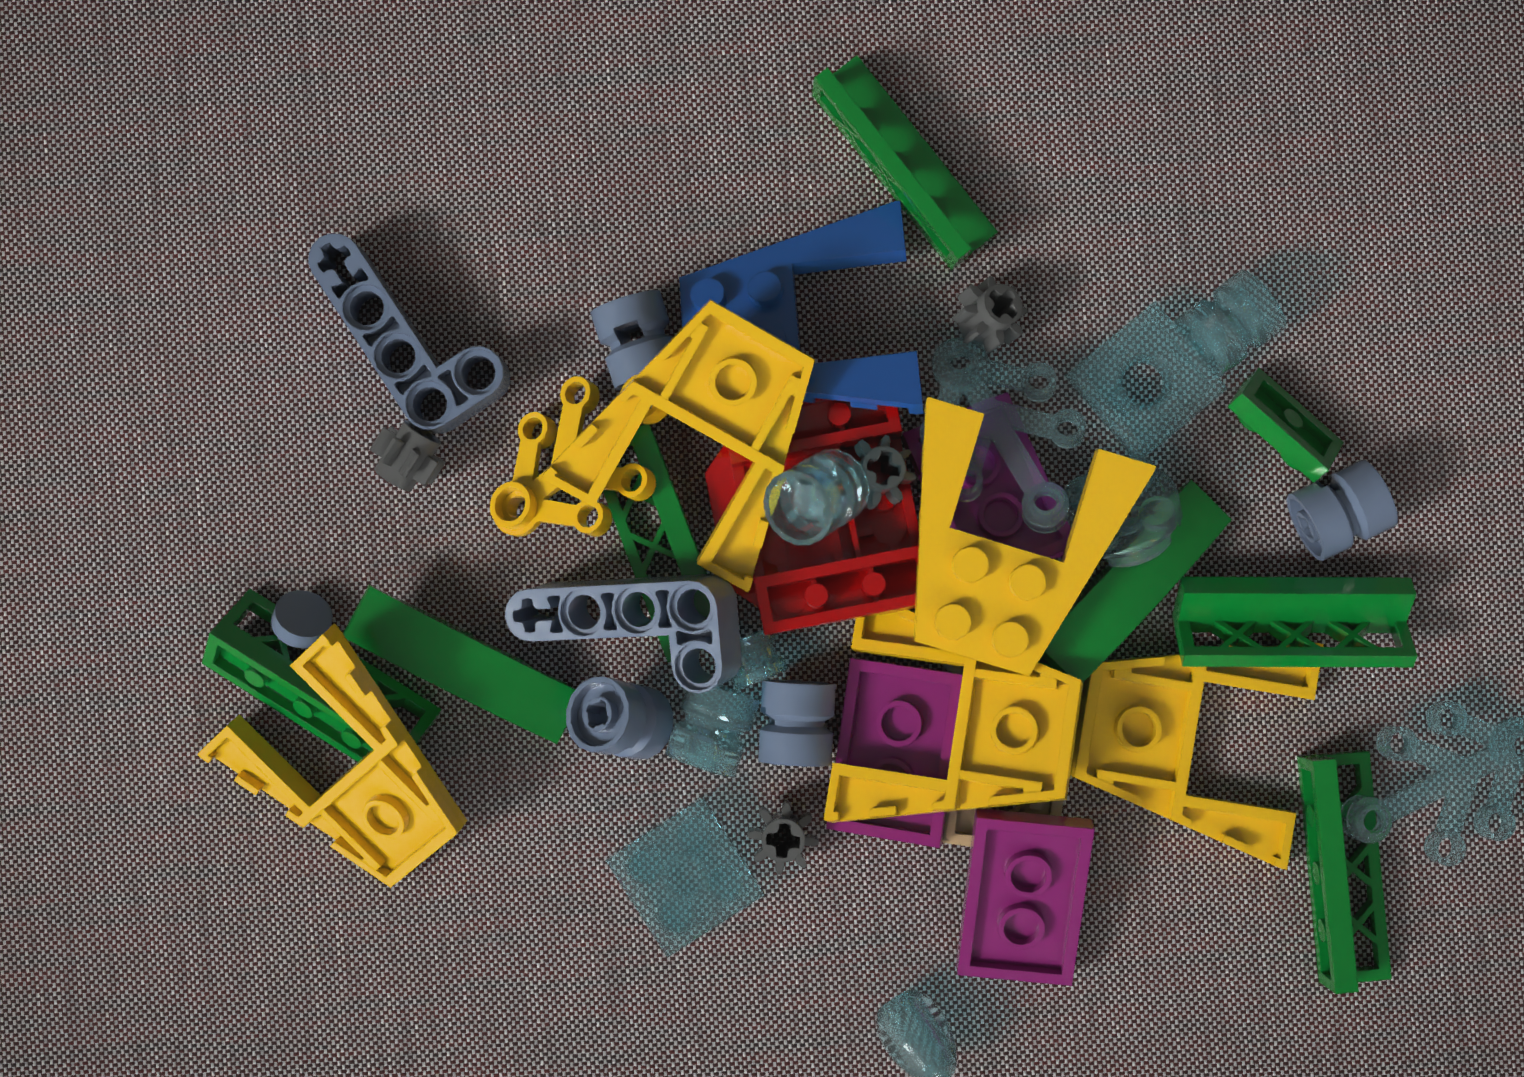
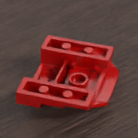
[705,398,919,636]

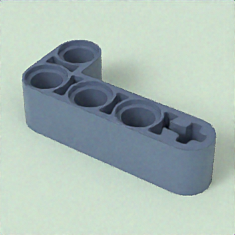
[308,234,510,434]
[505,574,742,693]

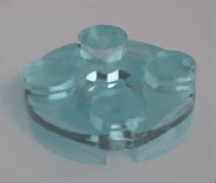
[1063,455,1183,568]

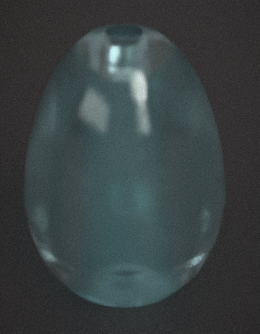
[876,989,957,1077]

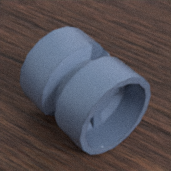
[590,290,674,390]
[1286,460,1398,561]
[566,676,673,760]
[758,680,836,767]

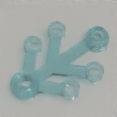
[920,337,1086,534]
[1341,701,1524,866]

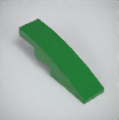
[1042,480,1232,682]
[343,584,577,744]

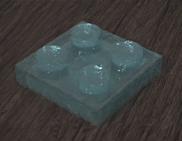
[605,796,764,958]

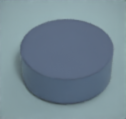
[271,590,333,649]

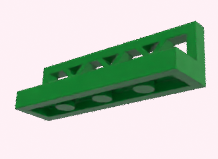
[812,55,998,271]
[603,424,710,662]
[1172,577,1418,668]
[202,589,442,762]
[1297,750,1392,994]

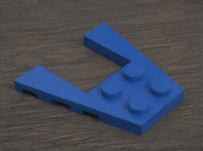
[679,201,924,414]

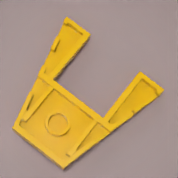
[541,299,815,592]
[914,397,1156,676]
[823,610,1083,823]
[197,623,468,888]
[1070,642,1324,870]

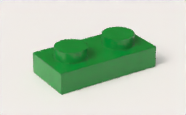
[1228,367,1344,483]

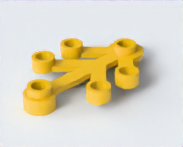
[490,375,667,537]

